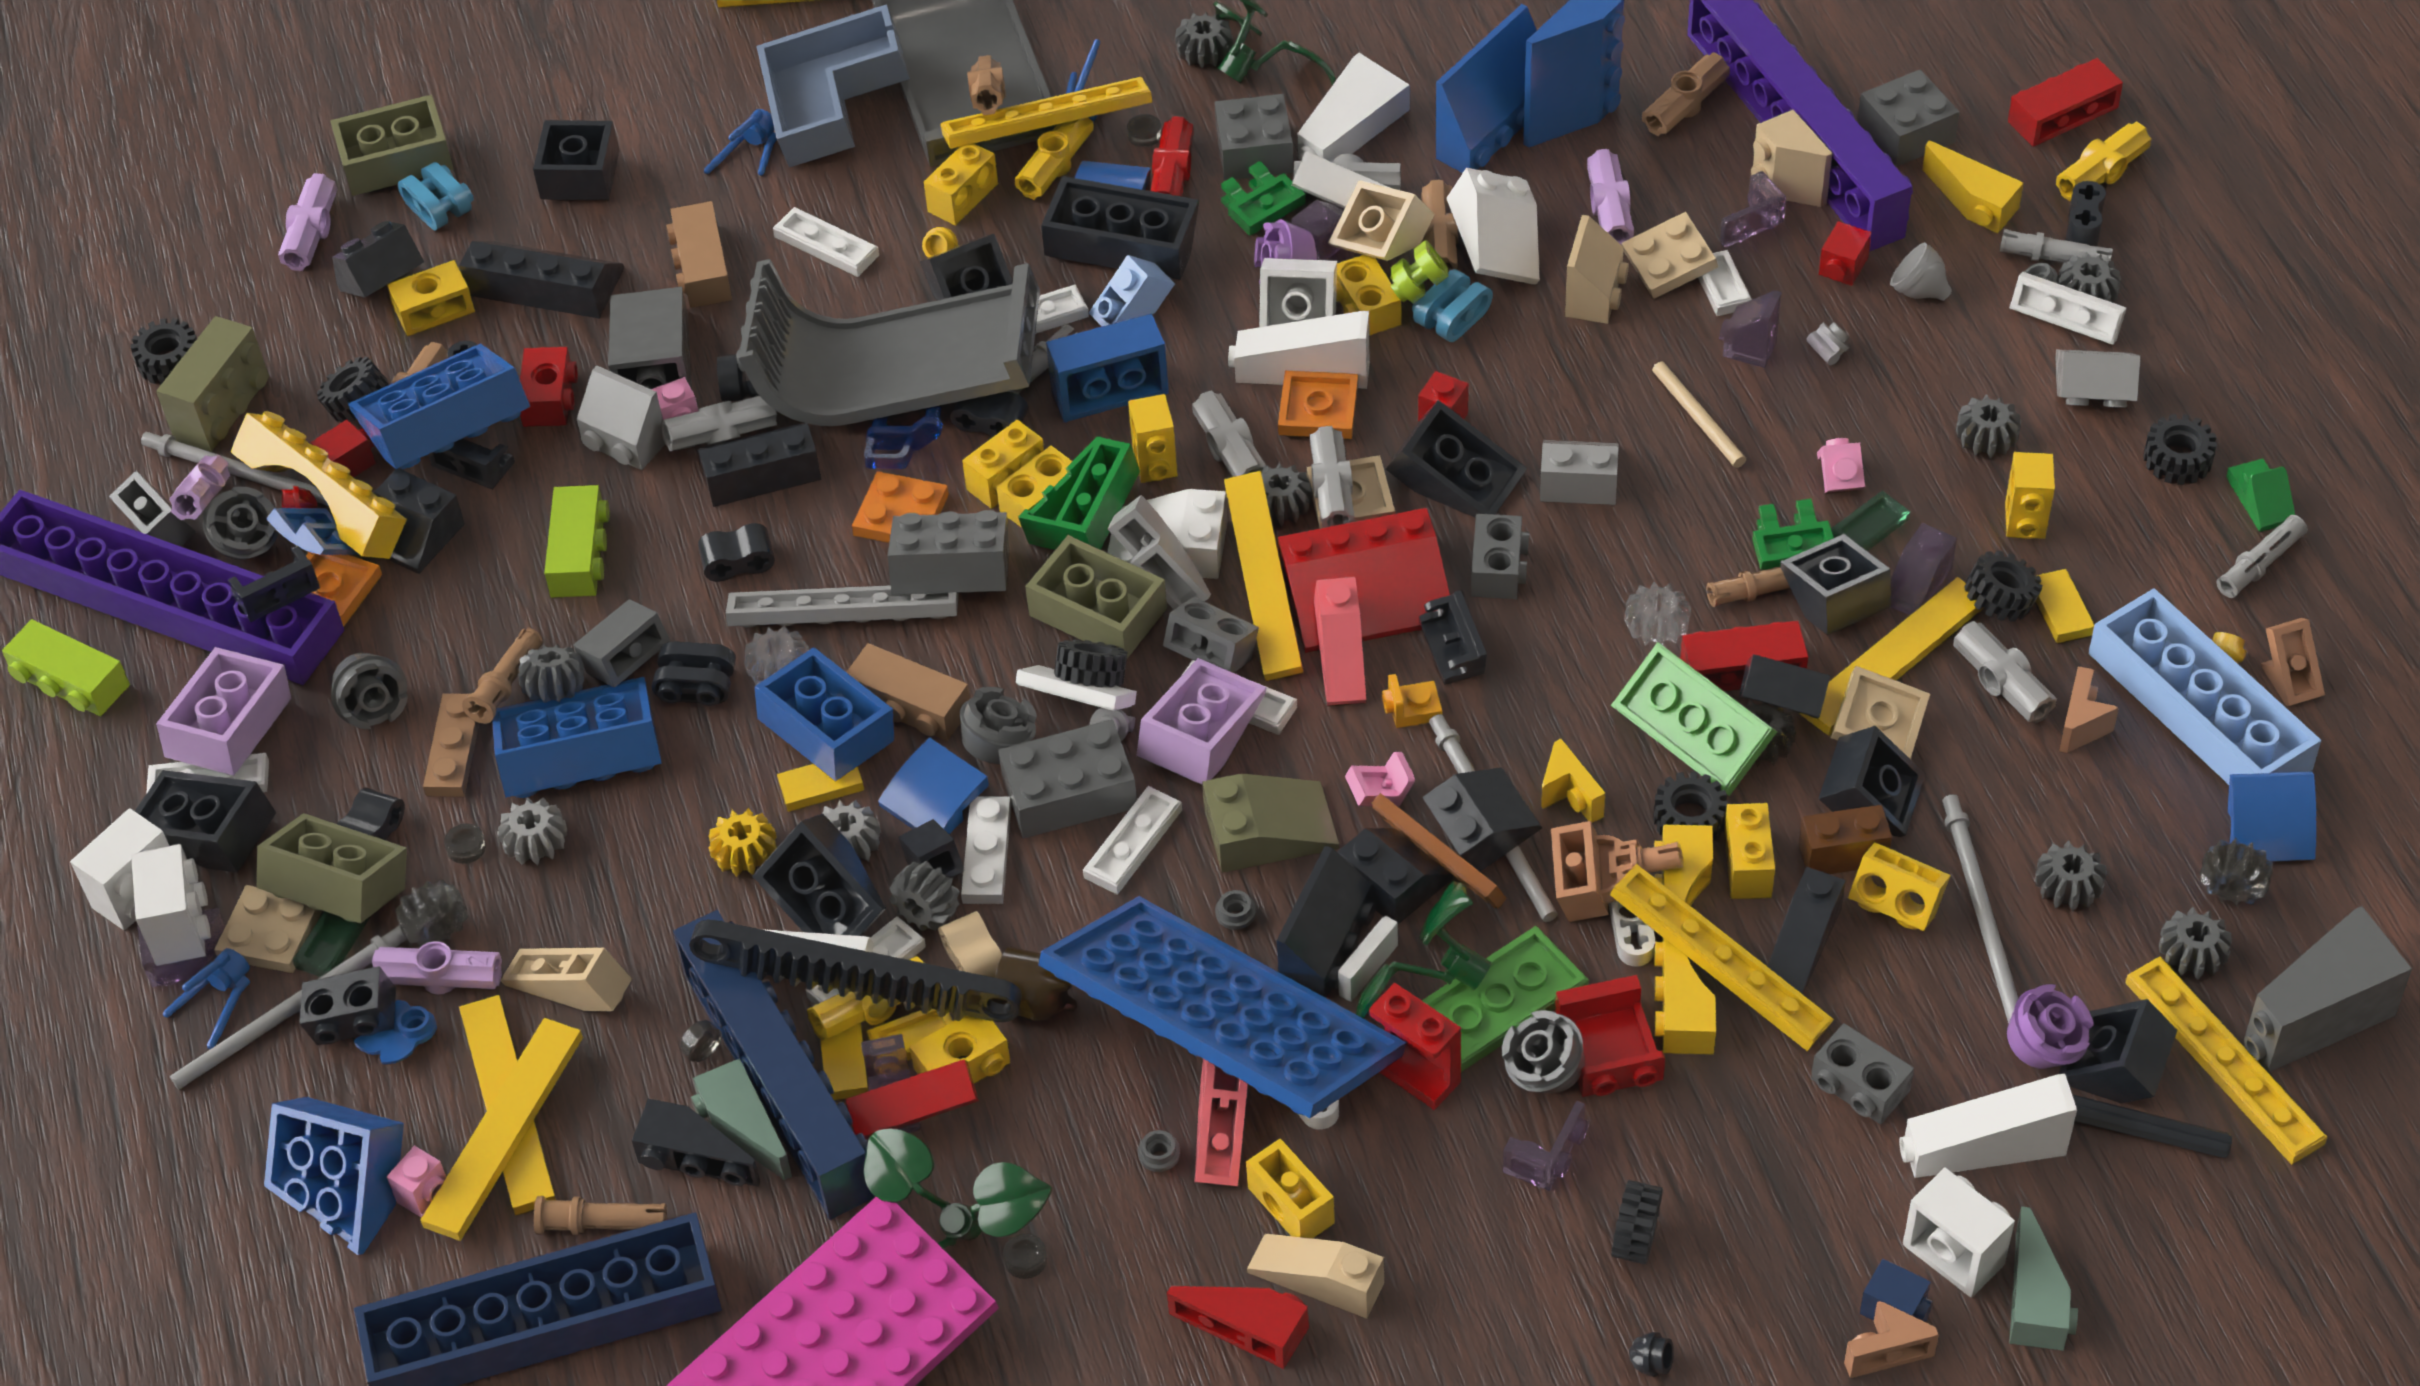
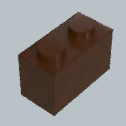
[1798,805,1892,874]

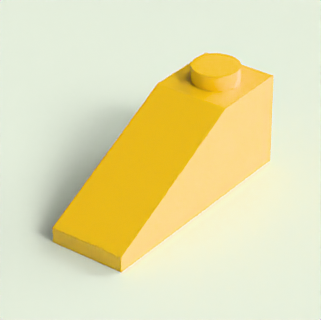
[1922,140,2024,233]

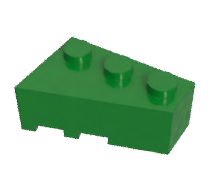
[1018,437,1140,550]

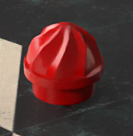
[282,486,317,508]

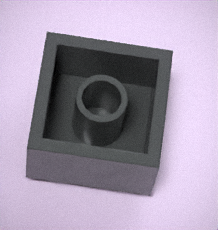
[1858,69,1960,167]
[1214,94,1294,181]

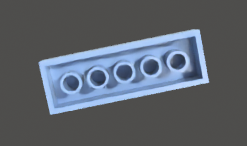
[2088,588,2321,784]

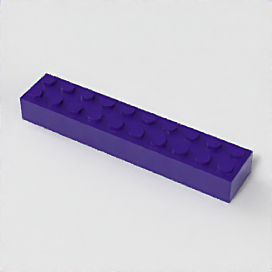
[1687,0,1913,252]
[0,489,344,685]

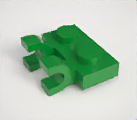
[1221,161,1306,236]
[1752,498,1834,571]

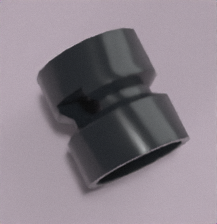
[717,354,759,402]

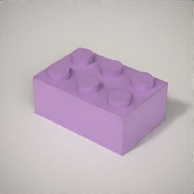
[156,647,291,776]

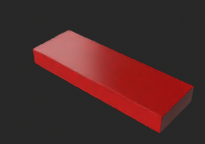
[845,1059,979,1139]

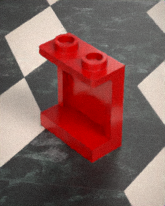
[1555,975,1665,1097]
[1369,982,1461,1110]

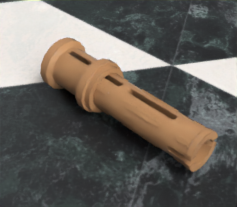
[462,628,543,724]
[534,1196,667,1235]

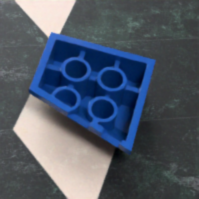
[264,1097,404,1255]

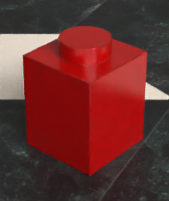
[1818,221,1872,286]
[1418,371,1469,422]
[310,420,376,478]

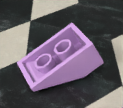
[1136,658,1267,784]

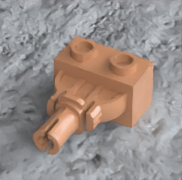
[1551,821,1684,922]

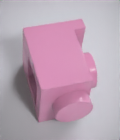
[651,377,698,420]
[387,1145,446,1218]

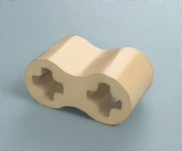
[938,911,1002,978]

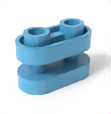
[398,162,474,230]
[1412,269,1493,342]

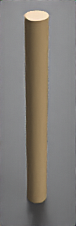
[1652,361,1746,468]

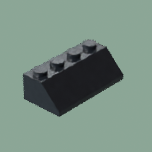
[1041,176,1199,280]
[459,241,624,319]

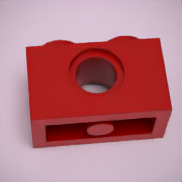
[520,347,578,427]

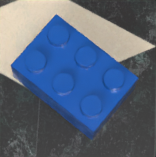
[1046,313,1169,422]
[755,647,894,781]

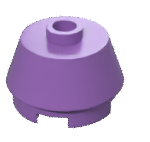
[1254,219,1317,284]
[2007,984,2093,1069]

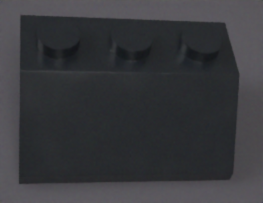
[697,423,822,507]
[1277,846,1376,998]

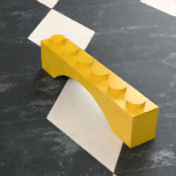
[231,411,407,559]
[1654,825,1716,1055]

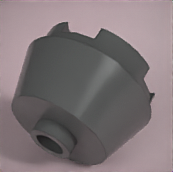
[203,487,279,560]
[331,653,408,729]
[960,687,1037,764]
[1502,1010,1585,1094]

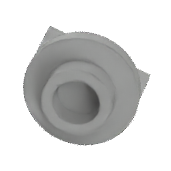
[1807,322,1849,365]
[1090,708,1135,741]

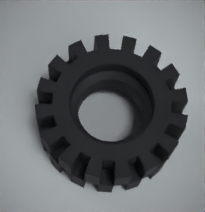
[130,318,197,385]
[317,357,389,423]
[2143,414,2217,485]
[1964,550,2042,622]
[1054,640,1128,687]
[1653,771,1728,840]
[1611,1179,1663,1265]

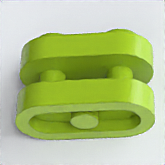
[1390,240,1449,304]

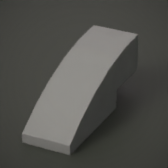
[1108,495,1211,610]

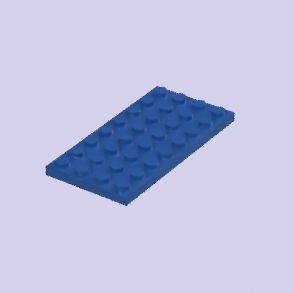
[1038,896,1406,1119]

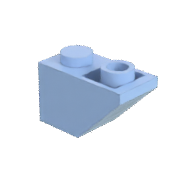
[1089,255,1175,327]

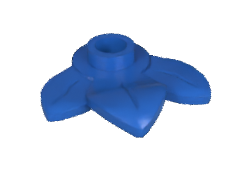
[354,1000,437,1065]

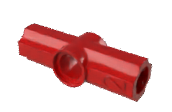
[1150,116,1194,197]

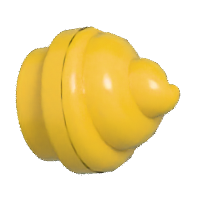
[922,227,958,258]
[2212,632,2246,664]

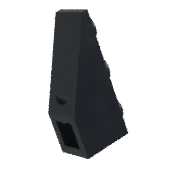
[632,1098,760,1187]

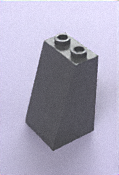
[608,287,692,389]
[2244,906,2412,1073]

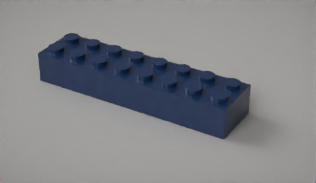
[673,910,875,1220]
[354,1212,722,1386]

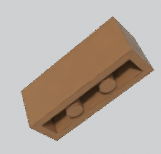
[666,201,732,308]
[847,643,970,741]

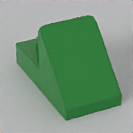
[2226,459,2295,532]

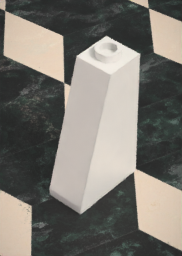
[1297,53,1410,162]
[1228,311,1370,389]
[1899,1074,2077,1178]

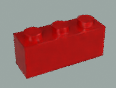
[2008,58,2123,147]
[1680,621,1808,691]

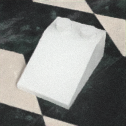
[1446,168,1540,285]
[1108,489,1228,579]

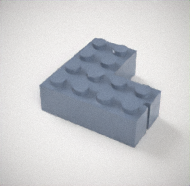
[757,4,909,167]

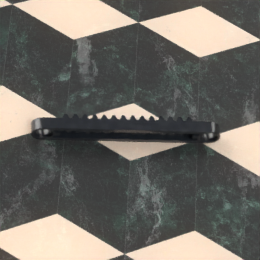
[689,919,1022,1023]

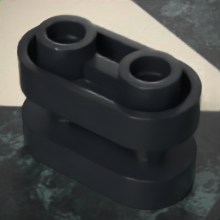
[652,641,736,706]

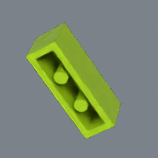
[544,485,610,598]
[2,619,130,717]

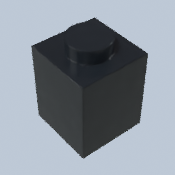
[899,819,964,877]

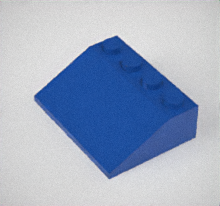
[1523,0,1625,147]
[1436,4,1537,173]
[348,343,530,469]
[492,677,662,798]

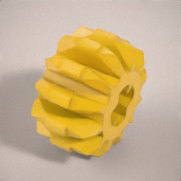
[709,808,777,877]

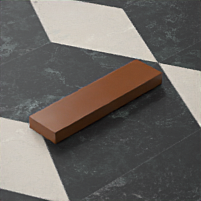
[1371,793,1507,909]

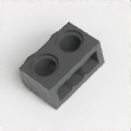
[1471,514,1529,599]
[1163,597,1259,673]
[1811,1023,1914,1124]

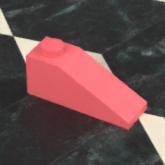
[1314,577,1366,706]
[1195,1059,1248,1187]

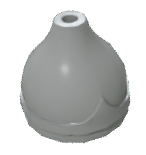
[1890,242,1952,301]

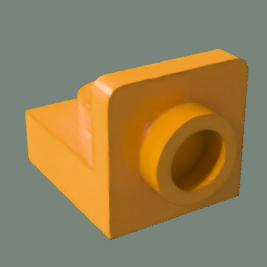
[1382,674,1442,728]

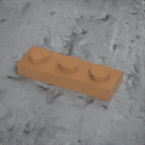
[423,693,480,797]

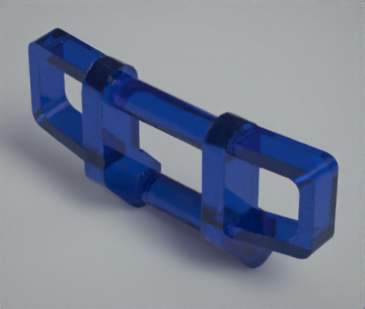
[864,405,943,469]

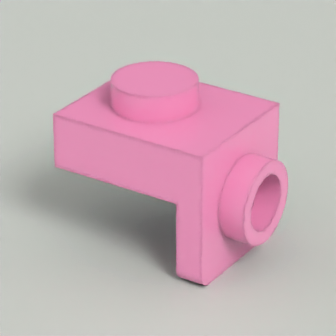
[1817,438,1865,493]
[1345,752,1415,807]

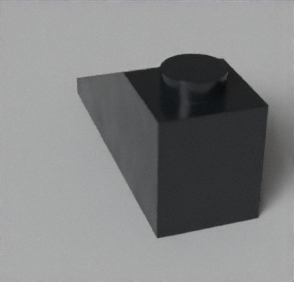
[1767,867,1846,994]

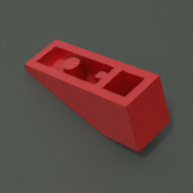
[1167,1286,1309,1369]

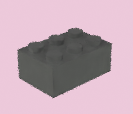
[887,510,1010,595]
[998,719,1137,839]

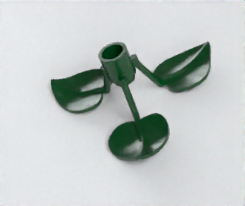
[1213,0,1336,85]
[1355,881,1491,1019]
[864,1129,1052,1249]

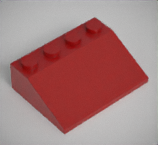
[1278,508,1450,653]

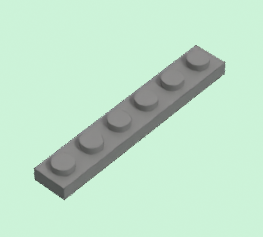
[726,585,959,628]

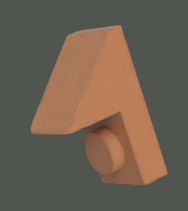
[2261,618,2325,706]
[2059,666,2119,753]
[1844,1301,1939,1378]

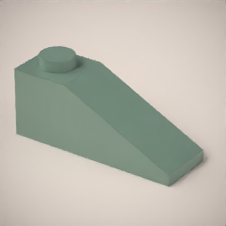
[691,1058,792,1180]
[2009,1206,2078,1351]

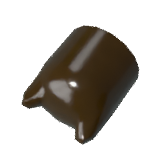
[991,946,1077,1021]

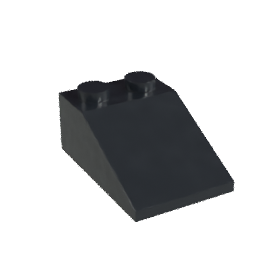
[1385,400,1527,518]
[135,770,276,873]
[752,814,886,936]

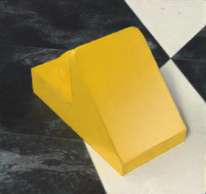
[1541,739,1605,823]

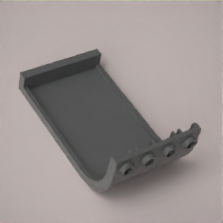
[872,0,1057,167]
[736,259,1040,426]

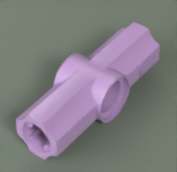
[1587,149,1634,245]
[278,173,338,271]
[169,455,230,520]
[372,941,502,995]

